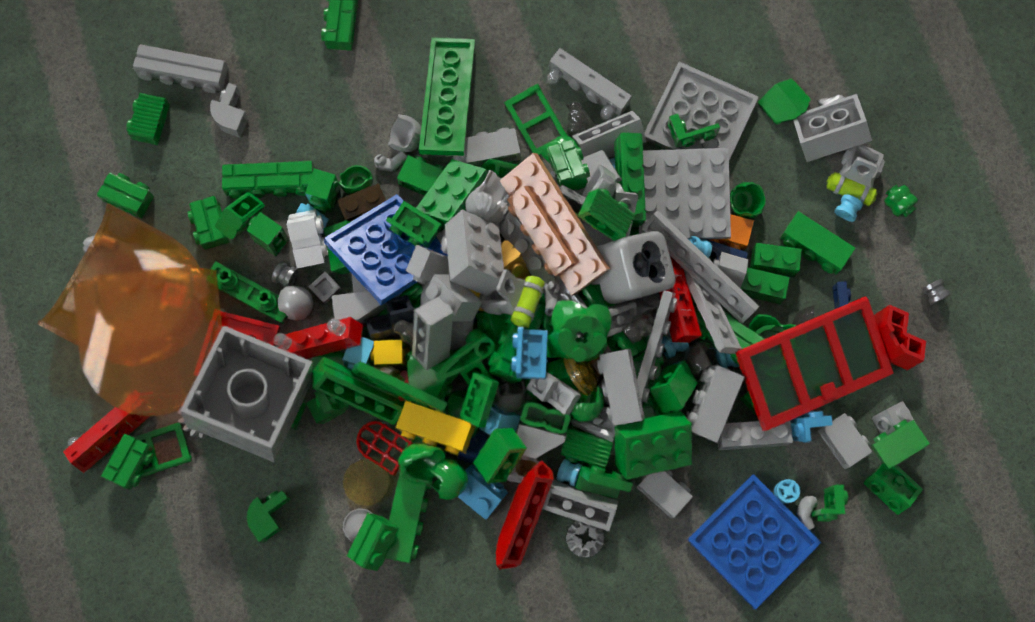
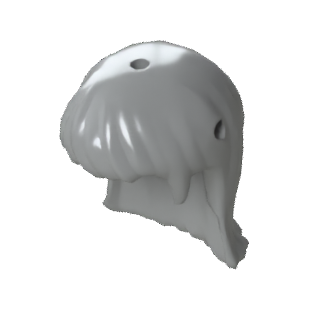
[466,170,510,225]

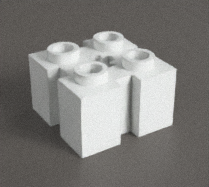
[287,209,328,268]

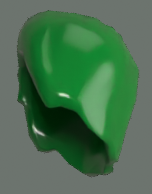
[398,443,445,483]

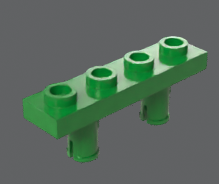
[204,261,288,324]

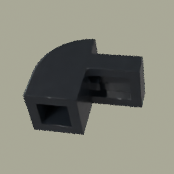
[365,295,414,341]

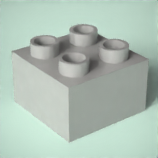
[180,326,313,462]

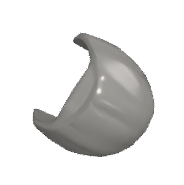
[388,114,421,152]

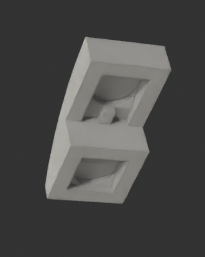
[527,372,580,415]

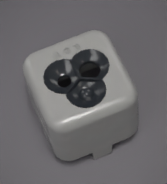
[592,231,676,304]

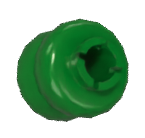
[884,185,918,217]

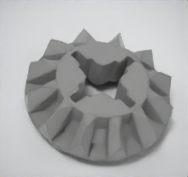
[566,521,604,557]

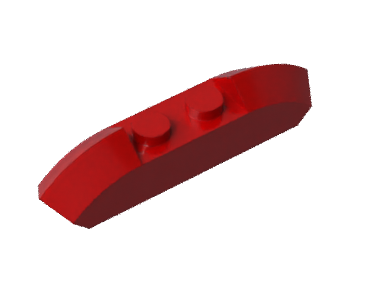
[496,461,554,570]

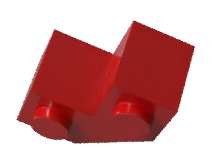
[874,305,926,370]

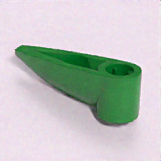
[435,329,495,381]

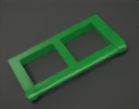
[504,84,568,156]
[114,422,192,477]

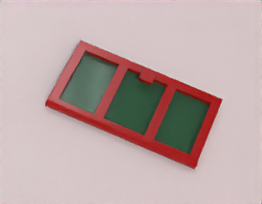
[736,296,894,431]

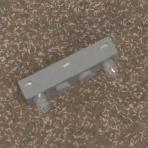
[547,48,632,121]

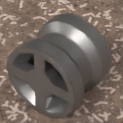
[271,261,299,287]
[922,278,951,305]

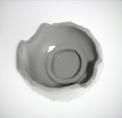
[278,286,313,320]

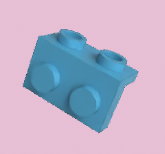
[512,327,548,379]
[790,411,833,442]
[458,464,508,520]

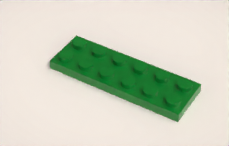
[419,38,475,156]

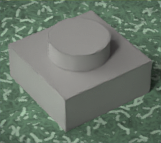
[308,272,341,304]

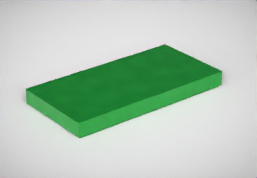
[351,361,447,412]

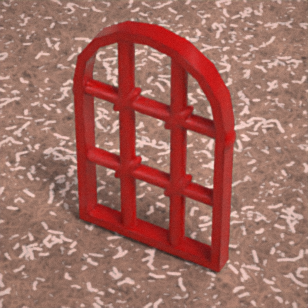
[356,421,414,476]

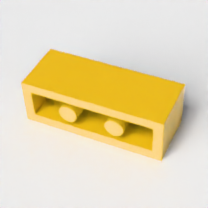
[396,401,475,455]

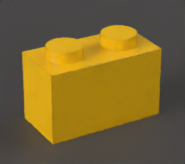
[370,340,410,369]

